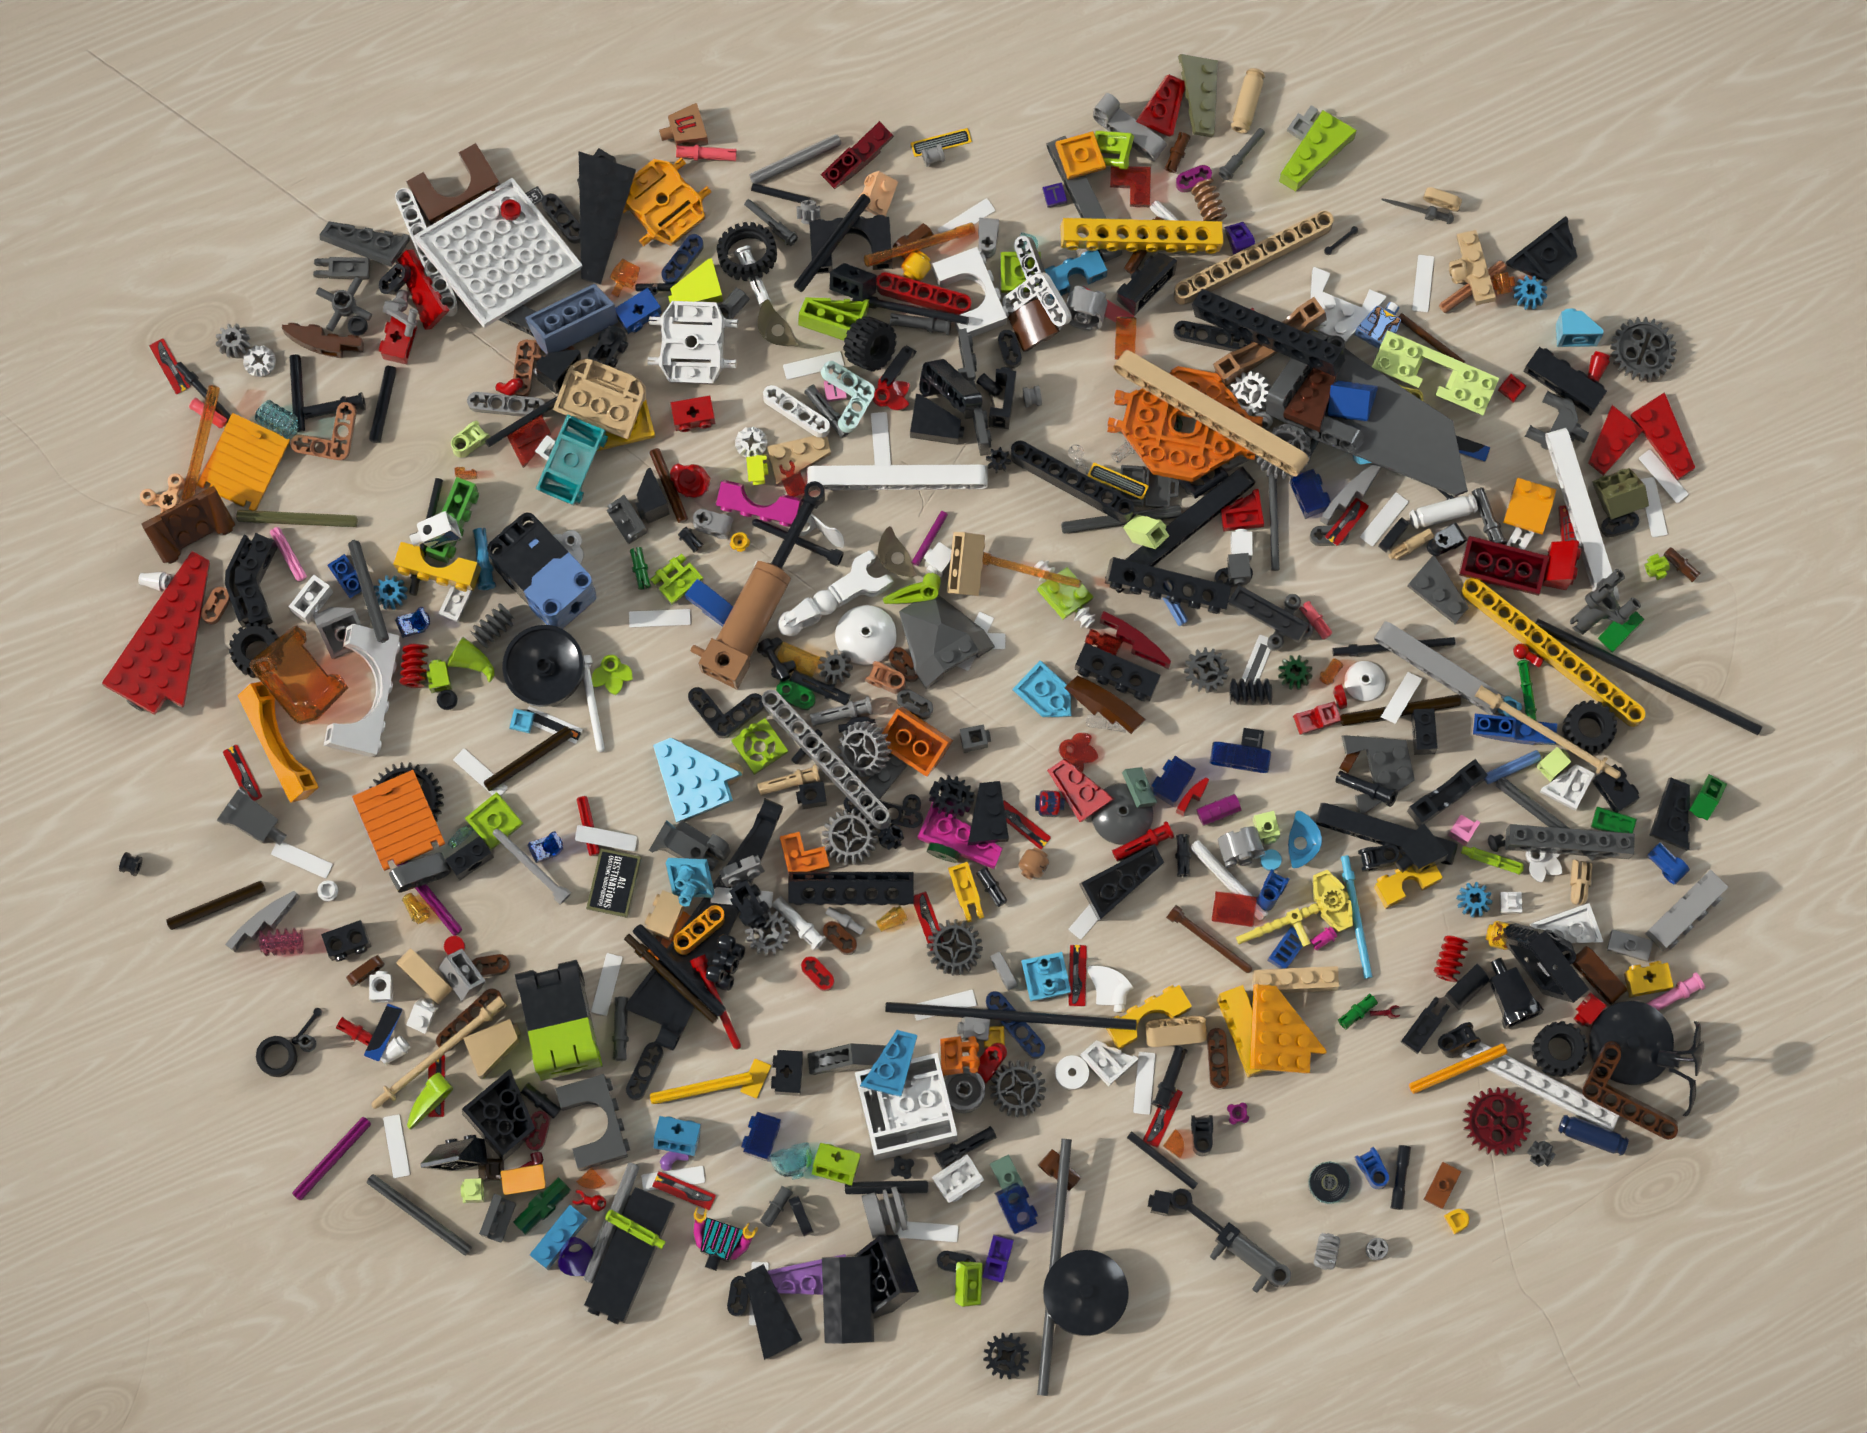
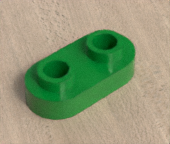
[776,680,815,710]

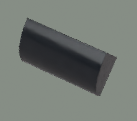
[1445,964,1490,1011]

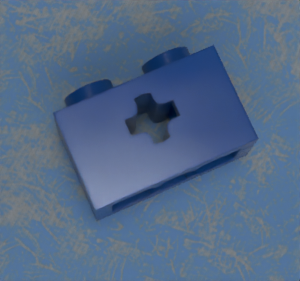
[615,288,662,334]

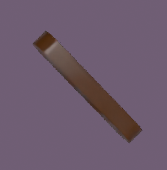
[436,988,502,1051]

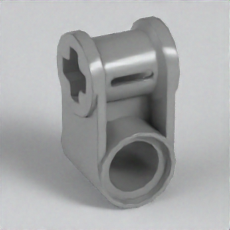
[978,218,999,258]
[693,509,734,539]

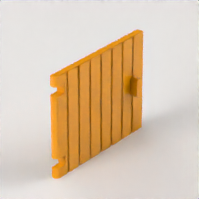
[197,413,290,511]

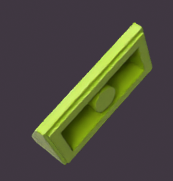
[955,1262,983,1307]

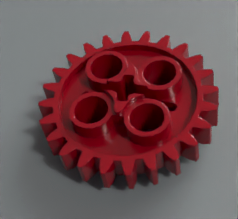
[1462,1087,1532,1156]

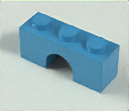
[1045,250,1107,299]
[530,1205,588,1270]

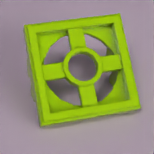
[731,718,788,775]

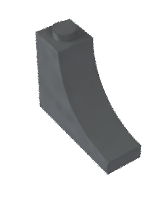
[808,1043,886,1075]

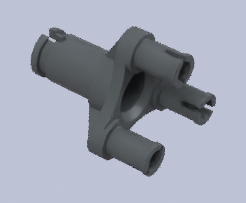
[1570,569,1641,635]

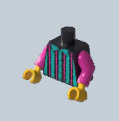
[693,1207,758,1271]

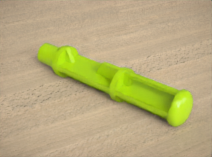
[1461,846,1524,875]
[605,1209,666,1249]

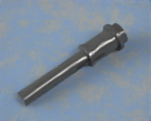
[1219,128,1265,180]
[744,199,798,246]

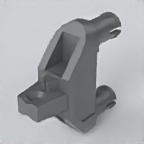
[1525,391,1589,450]

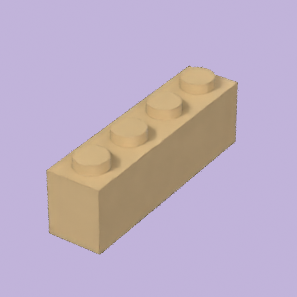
[1252,966,1339,993]

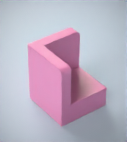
[1448,815,1480,846]

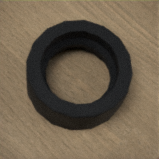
[255,1036,298,1077]

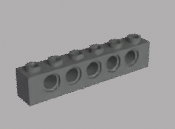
[1505,824,1635,859]

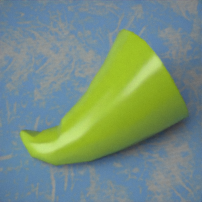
[447,637,495,682]

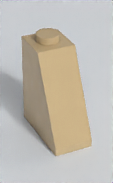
[463,1019,521,1079]

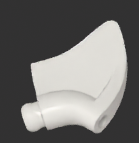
[1087,966,1133,1013]

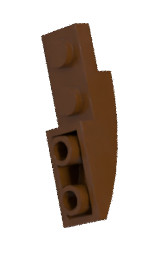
[282,323,364,358]

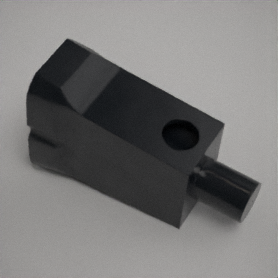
[1489,957,1544,1029]

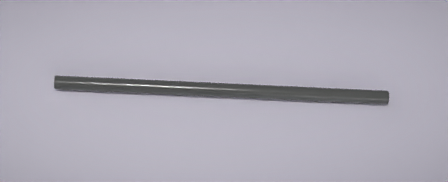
[1037,1138,1072,1396]

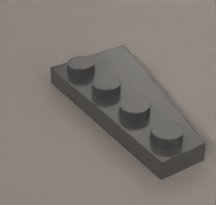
[320,221,410,267]

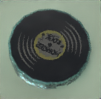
[1308,1161,1351,1204]

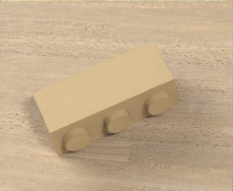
[947,532,985,596]

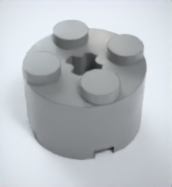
[1066,286,1108,330]
[1218,826,1266,868]
[945,1068,985,1113]

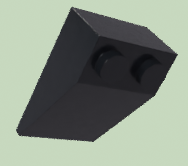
[421,1135,488,1171]

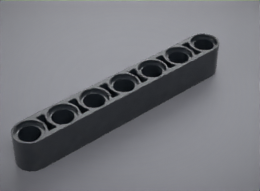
[1011,441,1134,523]
[1315,803,1458,865]

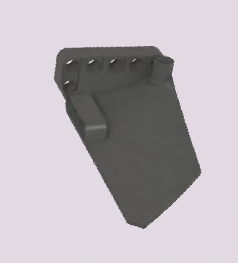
[1266,330,1468,496]

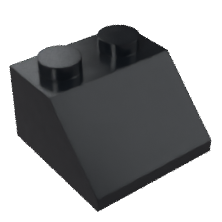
[536,349,581,394]
[635,467,670,524]

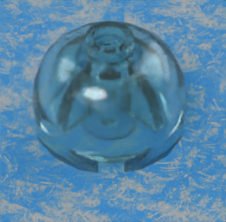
[770,1142,813,1180]

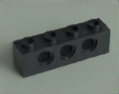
[1075,643,1161,702]

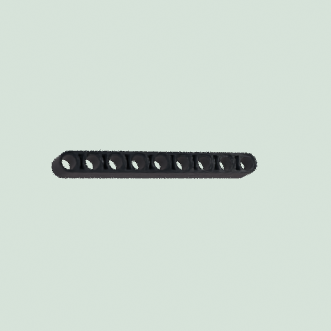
[1105,466,1256,593]

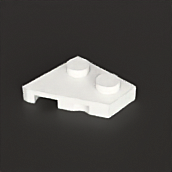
[1540,764,1595,810]

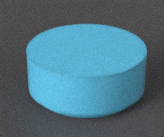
[1260,849,1282,871]

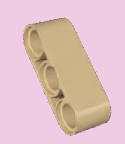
[396,948,453,1004]
[1145,1016,1207,1047]

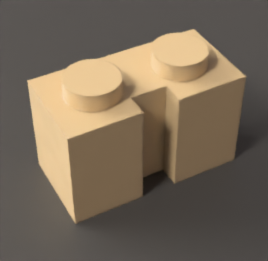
[645,890,685,940]

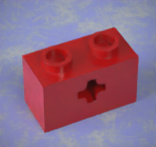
[379,316,417,365]
[670,395,716,432]

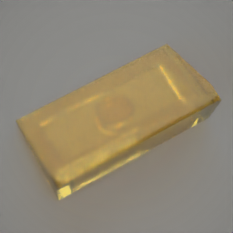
[777,642,820,677]

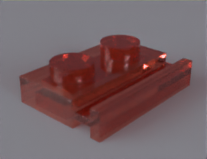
[1211,891,1258,927]

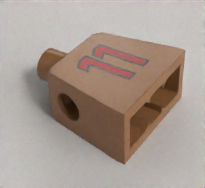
[659,103,708,148]

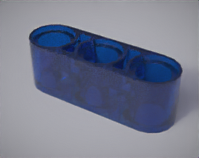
[1209,742,1272,773]

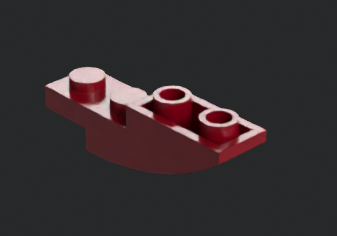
[820,121,894,189]

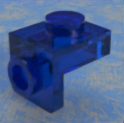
[395,607,430,638]
[527,831,563,863]

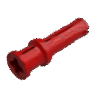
[1112,821,1174,862]

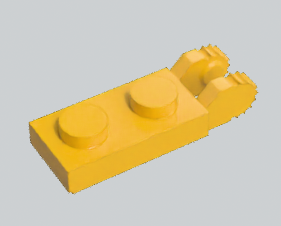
[948,862,984,923]

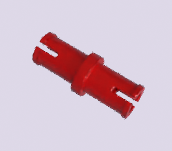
[336,1017,373,1046]

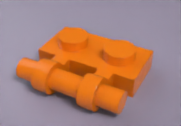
[940,1036,980,1076]

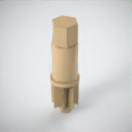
[1388,529,1434,561]

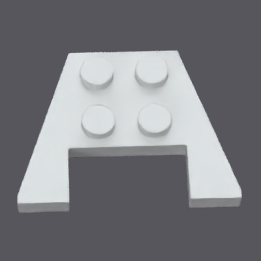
[1310,267,1386,344]

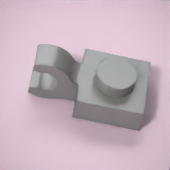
[1287,105,1318,141]

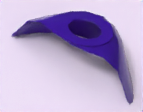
[558,1237,593,1276]

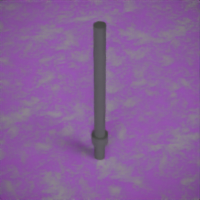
[1267,473,1280,571]

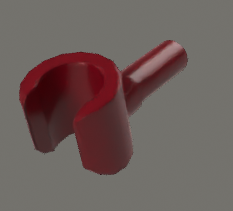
[1370,1005,1400,1019]
[519,1152,544,1168]

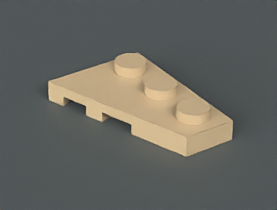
[767,436,831,486]

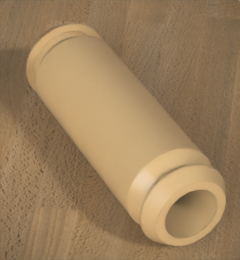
[1231,68,1265,133]

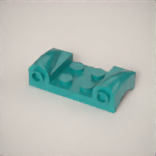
[536,414,608,506]

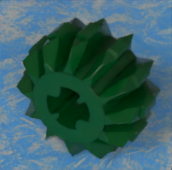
[1278,655,1313,690]

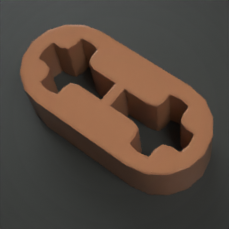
[201,587,230,625]

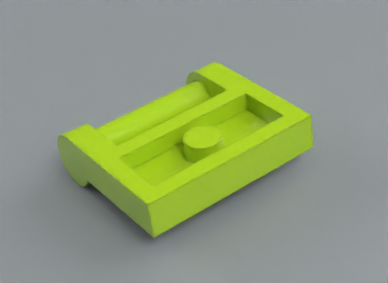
[1095,131,1134,169]

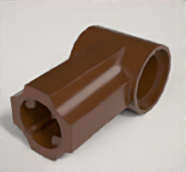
[893,223,934,260]
[1038,1149,1081,1191]

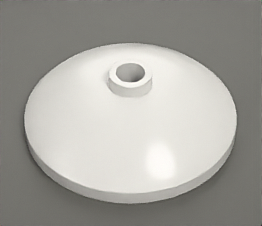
[835,605,897,666]

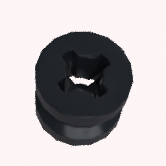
[119,852,143,877]

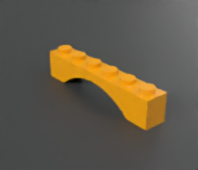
[237,681,319,803]

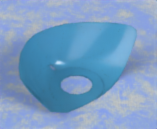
[1288,811,1322,868]

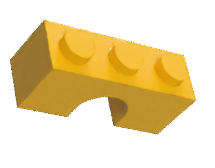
[1374,865,1443,909]

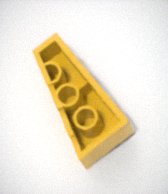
[1217,985,1267,1078]

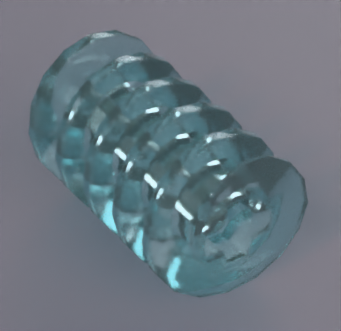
[255,400,299,439]

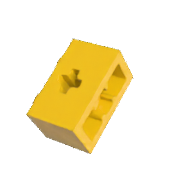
[1624,961,1674,998]

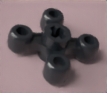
[706,934,745,991]

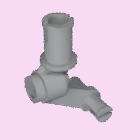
[383,289,418,337]

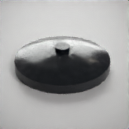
[502,625,585,707]
[1589,1001,1674,1085]
[1043,1250,1129,1336]

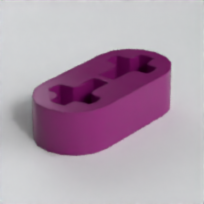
[1176,165,1212,193]

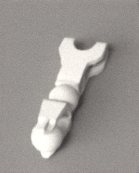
[777,550,894,636]

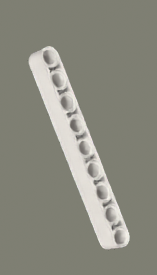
[1545,428,1619,601]
[807,465,988,490]

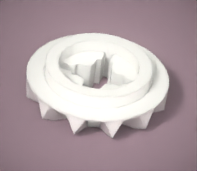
[243,345,276,377]
[735,426,767,457]

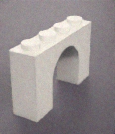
[932,247,1009,337]

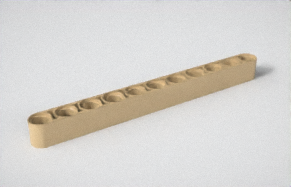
[1113,350,1309,476]

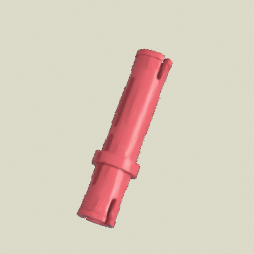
[676,145,737,161]

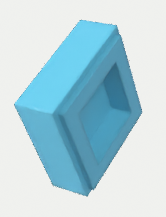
[509,708,535,734]

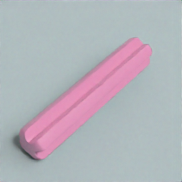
[270,527,307,582]

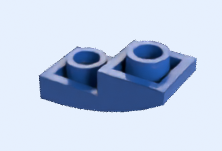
[327,554,362,598]

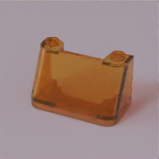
[249,625,348,724]

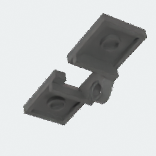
[950,328,992,456]

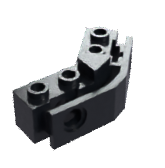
[225,533,278,628]

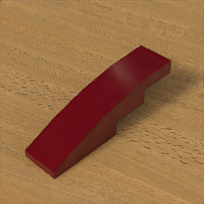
[1100,611,1171,669]

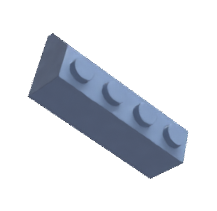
[525,284,618,354]

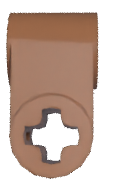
[865,661,906,694]

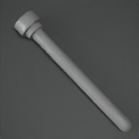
[493,829,571,905]

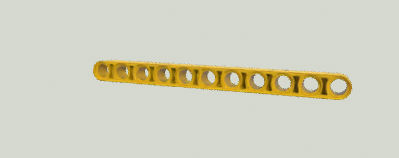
[1461,578,1645,727]

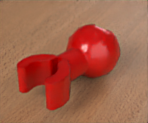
[1513,643,1545,667]
[572,1190,606,1212]

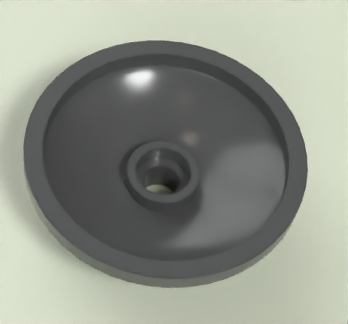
[1091,783,1153,845]

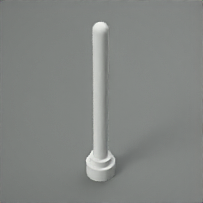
[583,655,605,752]

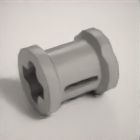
[921,144,945,167]

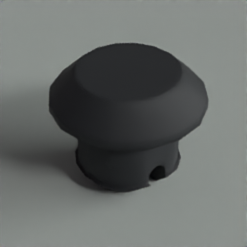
[1488,834,1505,852]

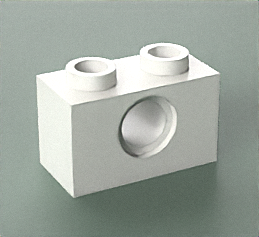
[289,575,333,624]

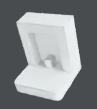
[407,997,440,1034]

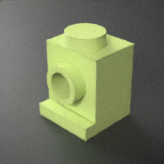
[461,1178,484,1203]

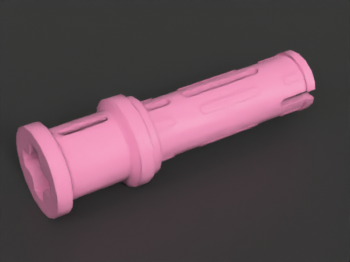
[1646,972,1705,1011]

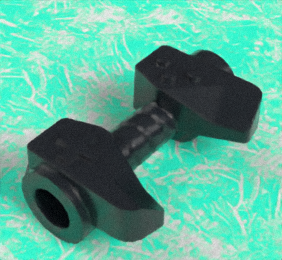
[757,637,797,682]

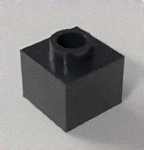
[1147,1190,1172,1216]

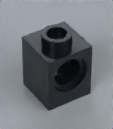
[796,781,827,809]

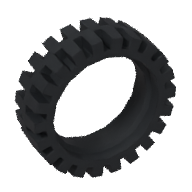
[717,222,777,281]

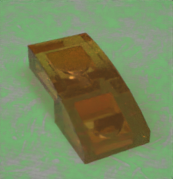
[1115,317,1136,360]

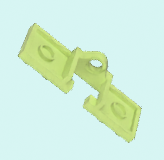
[1371,330,1499,416]

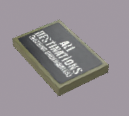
[586,848,641,918]

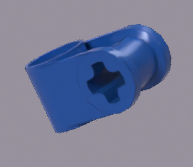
[1257,869,1290,911]
[1355,1147,1389,1190]

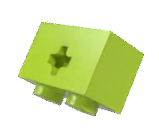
[812,1143,861,1186]

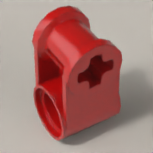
[977,1043,1007,1084]

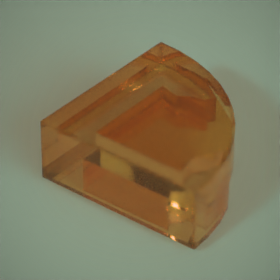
[455,467,478,480]
[1163,1129,1184,1159]
[576,1168,606,1189]

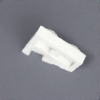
[1080,1040,1138,1087]

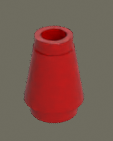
[1588,351,1610,382]

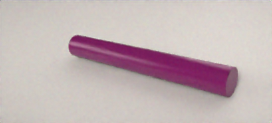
[911,511,948,566]

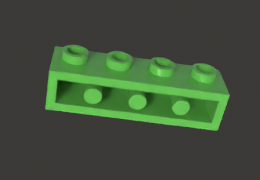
[426,477,479,564]

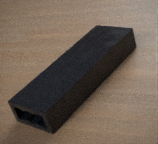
[584,1187,675,1325]

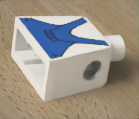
[410,511,462,548]

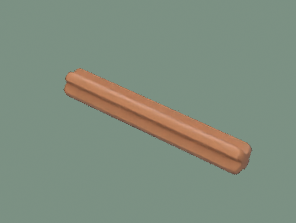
[1439,261,1507,313]

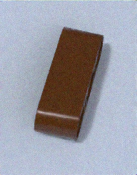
[1573,946,1627,1005]

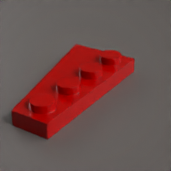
[397,249,450,330]

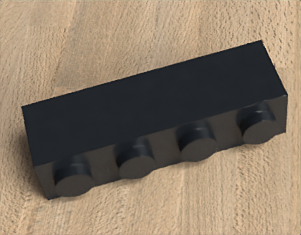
[1523,346,1607,416]

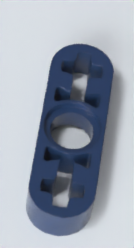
[661,234,704,284]

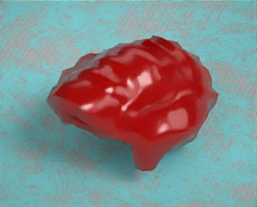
[670,464,711,498]

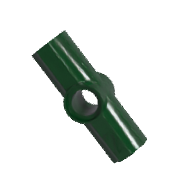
[513,1177,571,1235]

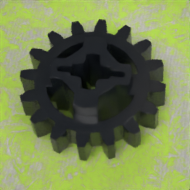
[929,775,974,818]
[983,1333,1029,1380]

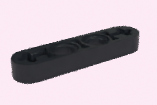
[1173,321,1251,352]
[844,797,923,828]

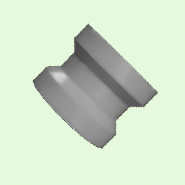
[1023,385,1042,408]
[1366,1238,1388,1260]

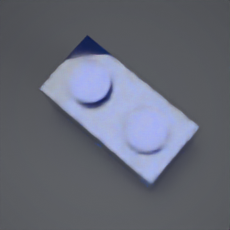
[1289,469,1331,519]
[1152,756,1196,807]
[741,1112,782,1162]

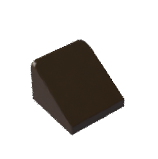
[478,1159,504,1181]

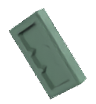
[1122,767,1157,808]
[990,1154,1027,1202]

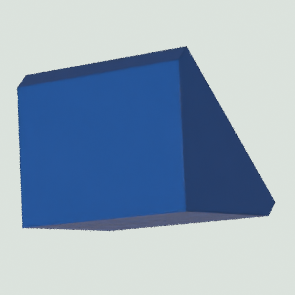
[1328,380,1378,422]

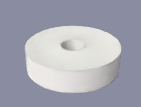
[1055,1055,1089,1090]

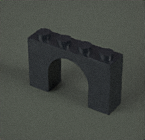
[809,215,893,274]

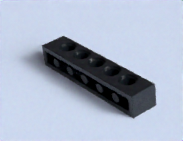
[1105,557,1232,614]
[788,872,914,905]

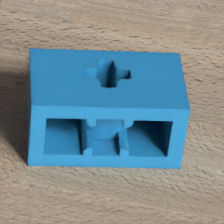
[653,1116,701,1156]

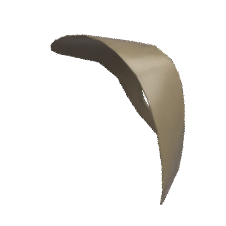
[757,299,798,346]
[877,526,917,577]

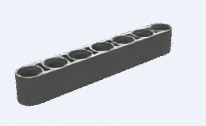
[1046,136,1122,263]

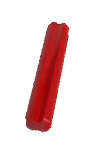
[577,796,600,856]

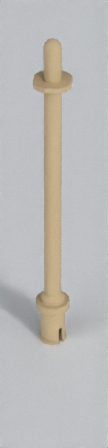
[1475,685,1621,779]
[371,996,507,1109]

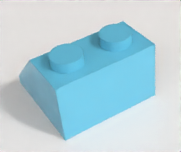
[1556,308,1604,347]

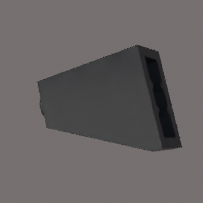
[910,394,965,445]

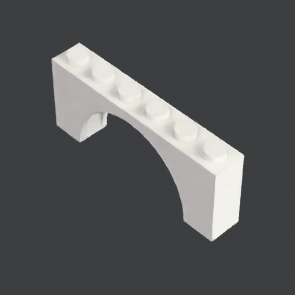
[324,624,401,757]

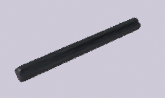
[794,194,870,292]
[633,924,726,1017]

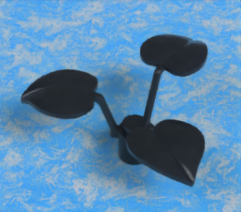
[1657,1021,1704,1116]

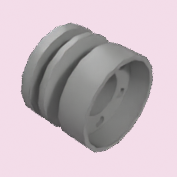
[861,1187,908,1239]

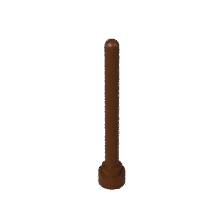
[1166,905,1252,973]

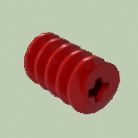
[399,644,429,688]
[1433,936,1469,983]

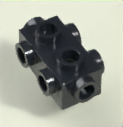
[588,326,628,368]
[729,880,770,929]

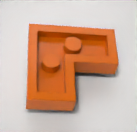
[780,832,830,873]

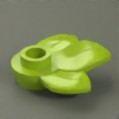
[592,655,633,695]

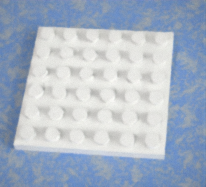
[413,178,583,328]

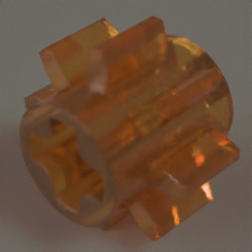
[1491,272,1516,295]

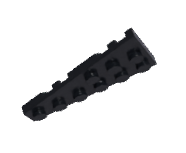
[578,151,636,285]

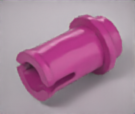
[1310,926,1338,951]

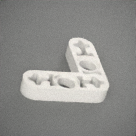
[1002,272,1071,326]

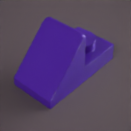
[1224,222,1255,254]

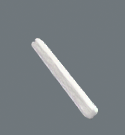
[1190,840,1268,921]

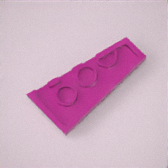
[917,802,1002,869]

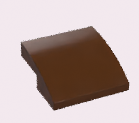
[1008,298,1060,352]

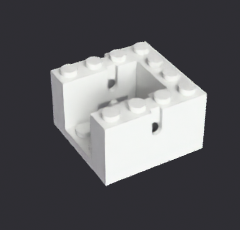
[855,1053,957,1161]

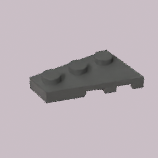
[1407,556,1469,624]

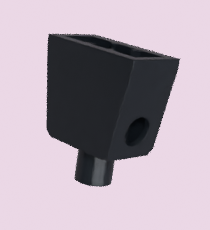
[1395,823,1448,874]

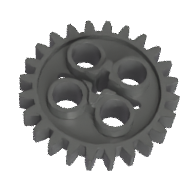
[1610,317,1677,382]

